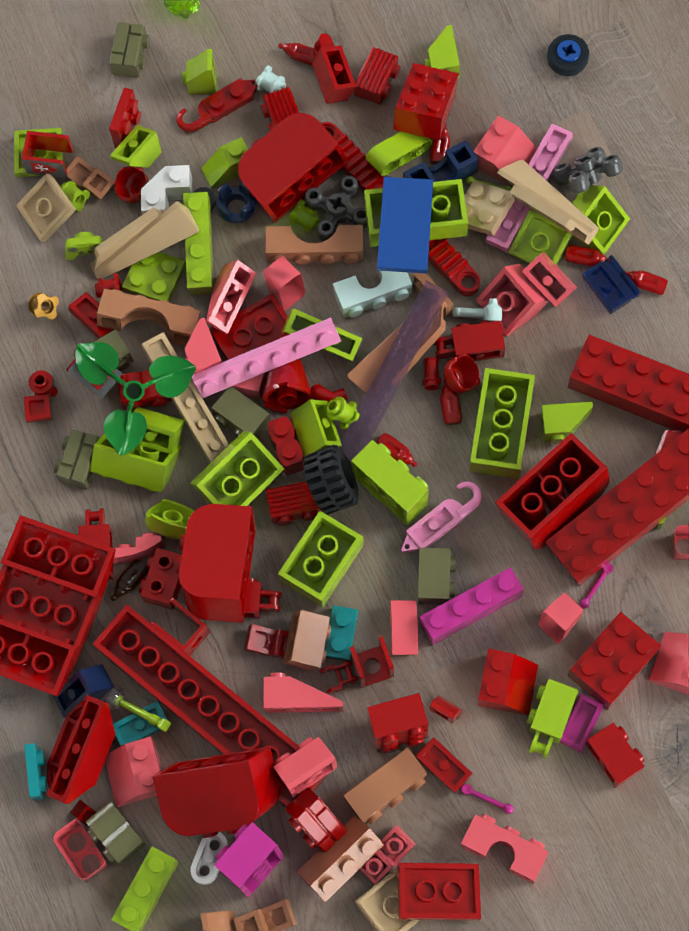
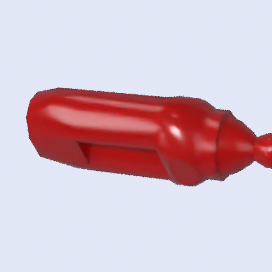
[278,43,316,66]
[429,123,451,165]
[565,245,612,266]
[621,270,668,295]
[440,379,462,425]
[376,433,418,467]

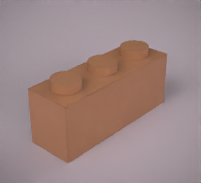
[343,747,427,825]
[297,815,384,902]

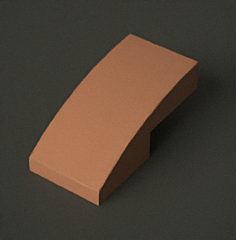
[66,156,115,200]
[233,899,297,931]

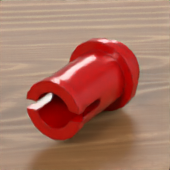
[422,357,441,391]

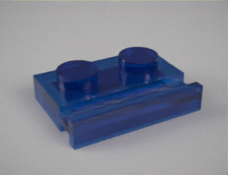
[582,255,641,314]

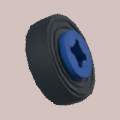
[547,34,590,76]

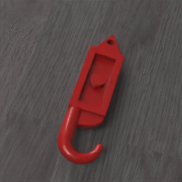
[176,78,258,132]

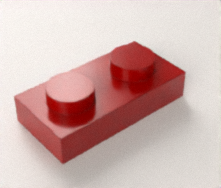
[68,292,113,339]
[416,737,473,794]

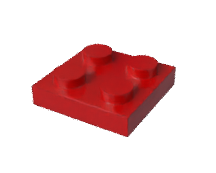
[109,88,141,149]

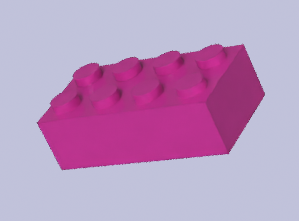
[214,822,284,898]

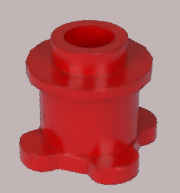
[95,273,122,298]
[28,370,58,397]

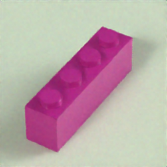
[420,567,524,646]

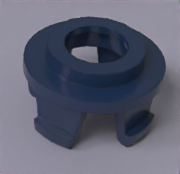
[216,182,256,223]

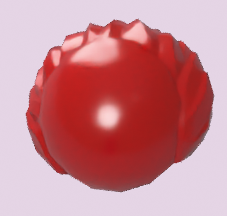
[114,166,149,204]

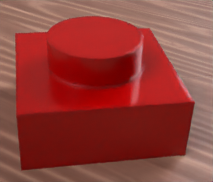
[24,394,52,423]

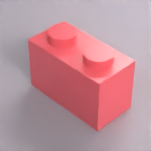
[522,252,577,307]

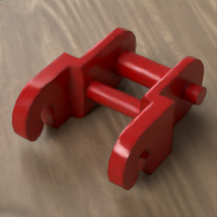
[319,661,358,694]

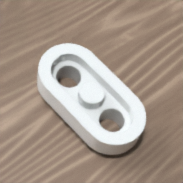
[190,832,228,885]

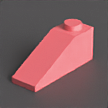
[206,260,256,335]
[264,672,344,713]

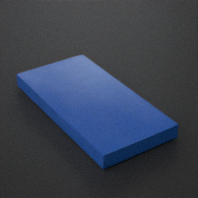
[377,177,433,274]

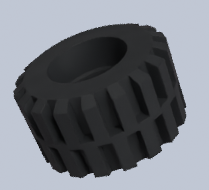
[304,444,359,515]

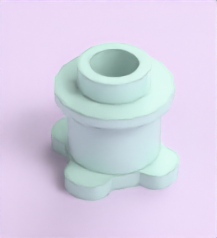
[255,65,286,93]

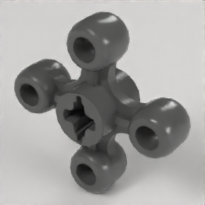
[553,147,623,194]
[304,176,368,241]

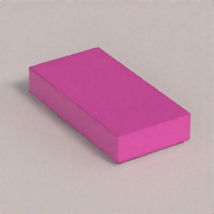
[559,693,604,753]

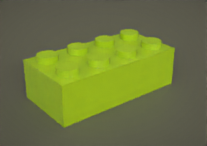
[364,179,468,247]
[469,368,535,479]

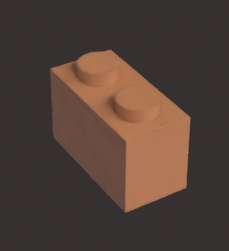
[283,610,331,671]

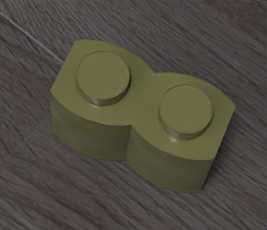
[85,801,146,865]

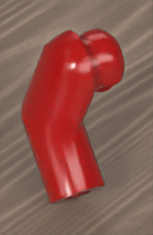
[311,384,348,403]

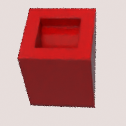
[69,800,96,827]

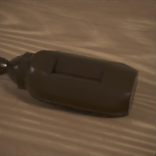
[111,559,149,601]

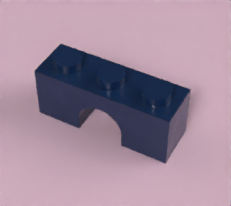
[403,140,478,182]

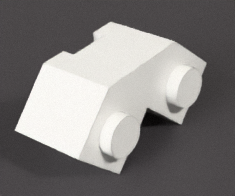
[141,165,192,215]

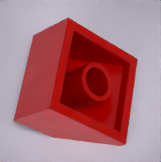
[477,649,539,716]

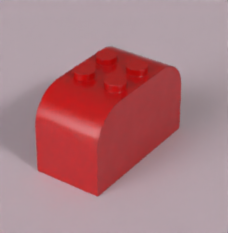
[238,113,349,223]
[495,433,610,550]
[176,504,256,623]
[152,746,280,838]

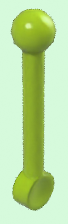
[466,176,512,191]

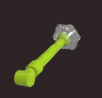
[105,687,171,733]

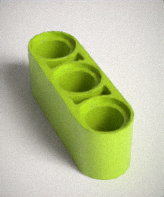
[366,132,432,176]

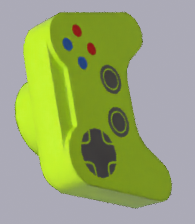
[65,232,104,260]

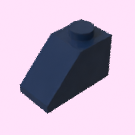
[52,664,114,718]

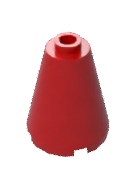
[262,358,312,413]

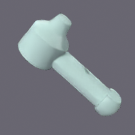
[452,298,502,322]

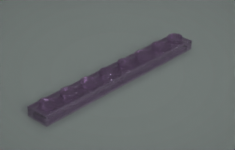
[340,280,448,467]

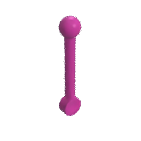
[580,563,613,609]
[461,784,514,814]

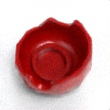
[444,354,480,394]

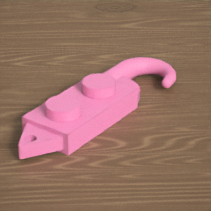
[401,481,482,553]

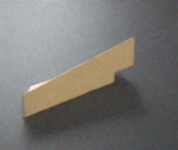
[497,160,599,245]
[90,201,199,279]

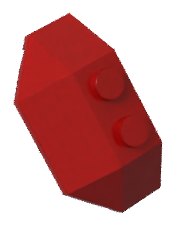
[47,695,116,804]

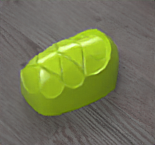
[145,499,195,540]

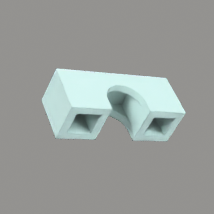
[333,271,412,318]

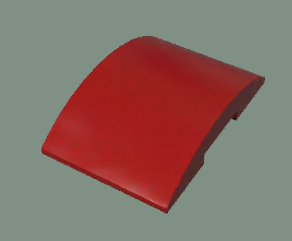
[0,515,116,697]

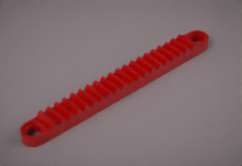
[321,122,480,296]

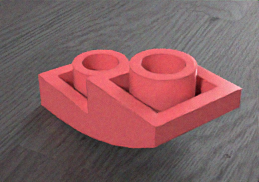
[113,533,164,565]
[390,600,418,655]
[360,825,416,885]

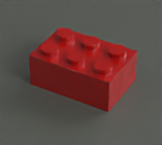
[393,63,459,140]
[568,611,662,710]
[367,693,428,754]

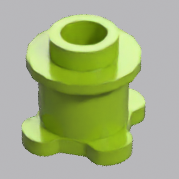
[60,181,90,212]
[327,397,360,430]

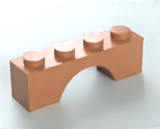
[265,225,364,265]
[97,289,201,346]

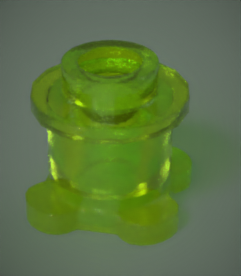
[289,200,320,232]

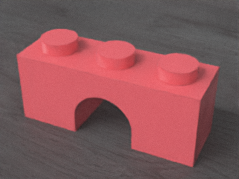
[460,814,549,884]

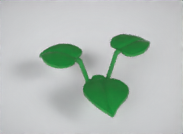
[75,342,196,455]

